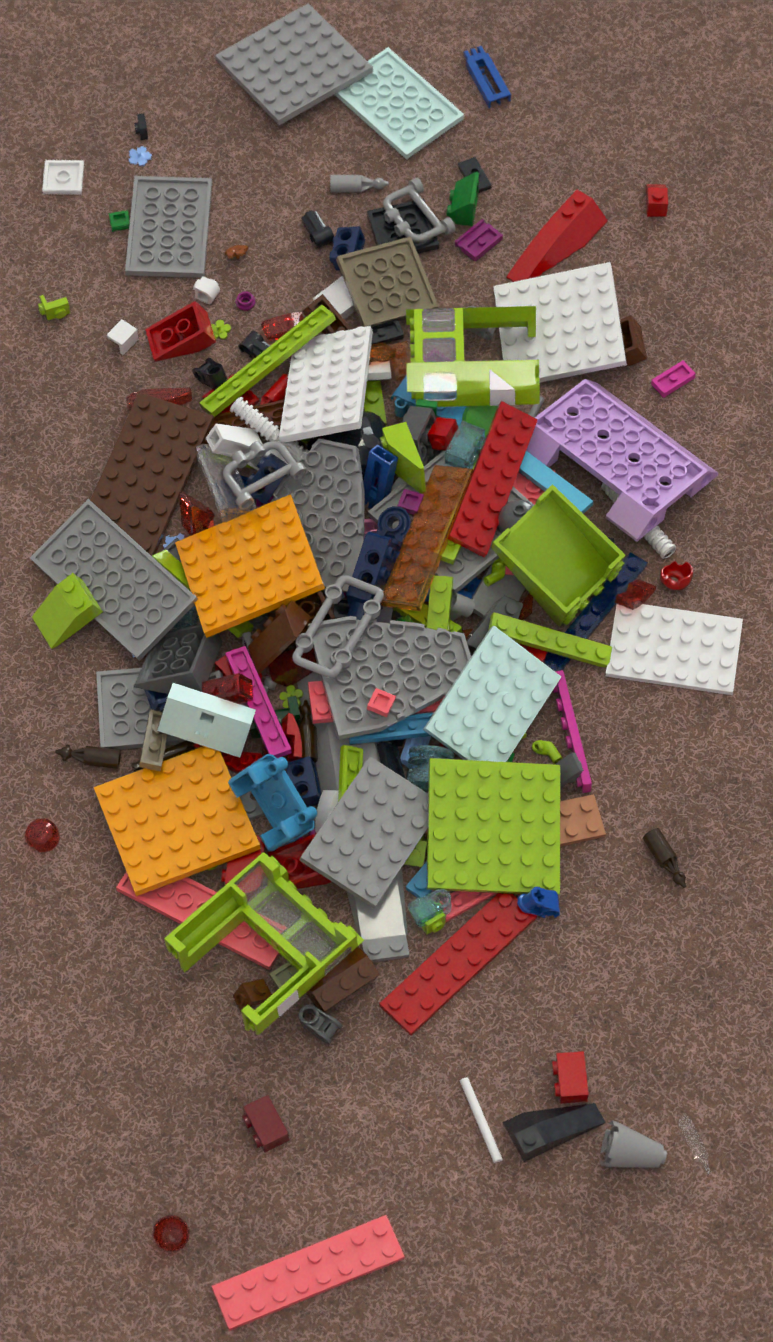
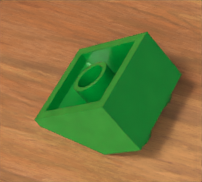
[447,172,479,226]

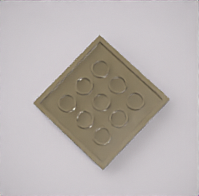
[336,236,438,327]

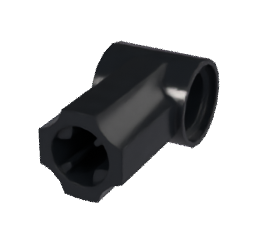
[301,210,334,249]
[238,331,270,358]

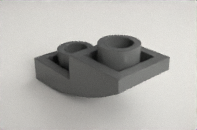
[555,752,584,791]

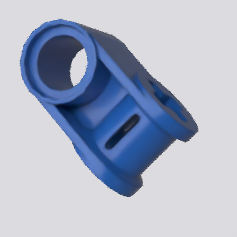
[517,887,560,918]

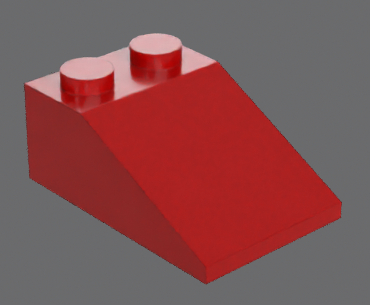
[145,301,216,362]
[267,832,332,889]

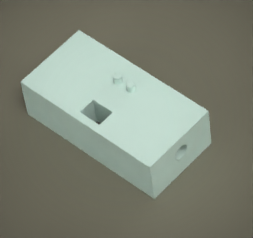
[157,683,256,758]

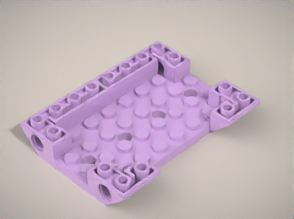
[526,379,718,542]

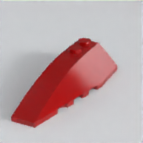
[506,189,608,282]

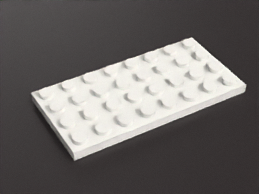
[279,326,373,443]

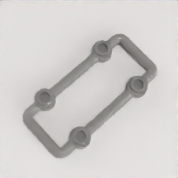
[292,575,384,678]

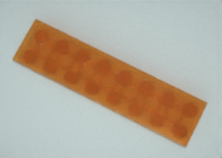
[380,465,473,611]

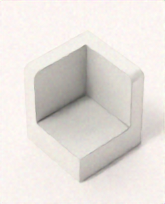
[107,319,139,355]

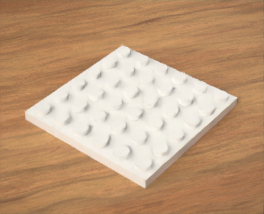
[494,262,627,382]

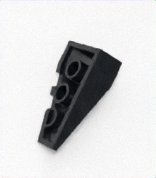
[503,1103,606,1162]

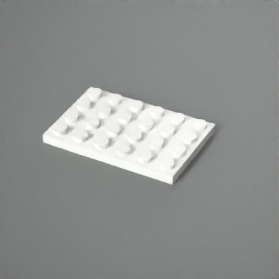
[605,600,743,695]

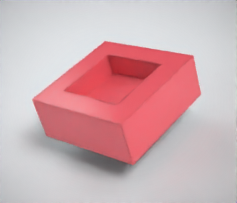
[367,688,396,717]

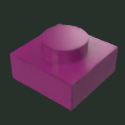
[397,489,424,516]

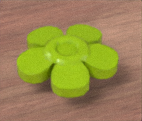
[211,320,231,340]
[279,685,303,708]

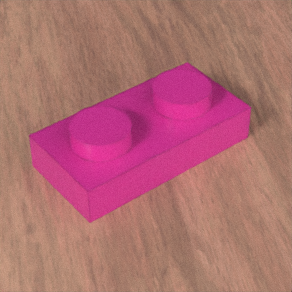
[651,360,696,398]

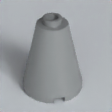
[600,1120,667,1168]

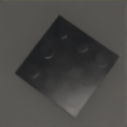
[367,198,439,253]

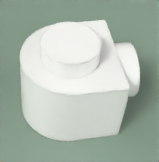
[193,276,220,304]

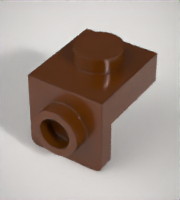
[233,979,272,1010]

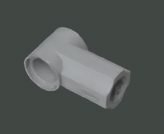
[450,592,475,621]

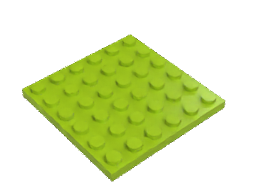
[427,758,560,896]

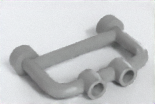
[383,178,455,243]
[223,441,308,510]

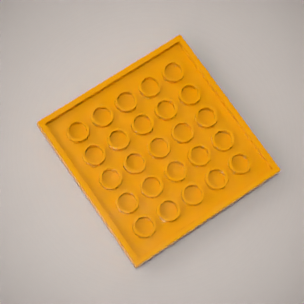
[175,494,325,638]
[94,746,261,896]

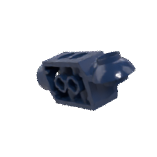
[346,506,411,620]

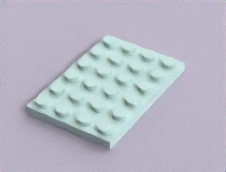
[334,47,464,159]
[423,626,561,762]

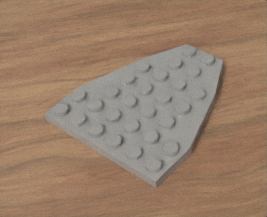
[271,439,365,593]
[308,616,471,740]

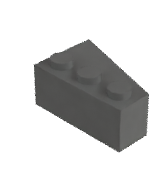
[466,595,523,656]

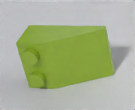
[380,422,426,495]
[32,573,103,649]

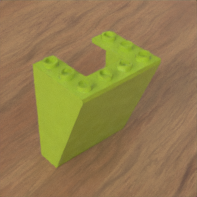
[491,484,626,627]

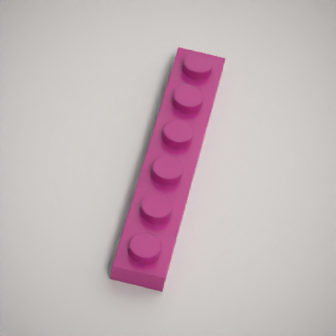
[225,646,292,758]
[553,670,592,793]

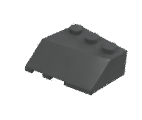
[403,406,444,466]

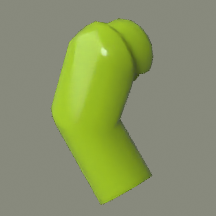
[483,558,506,587]
[532,740,563,764]

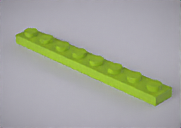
[200,305,336,417]

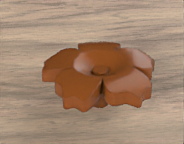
[224,245,249,259]

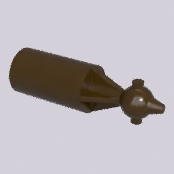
[298,700,318,763]
[55,744,121,769]
[643,828,686,888]

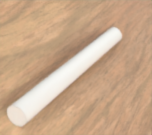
[460,1077,503,1163]

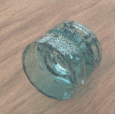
[406,745,454,792]

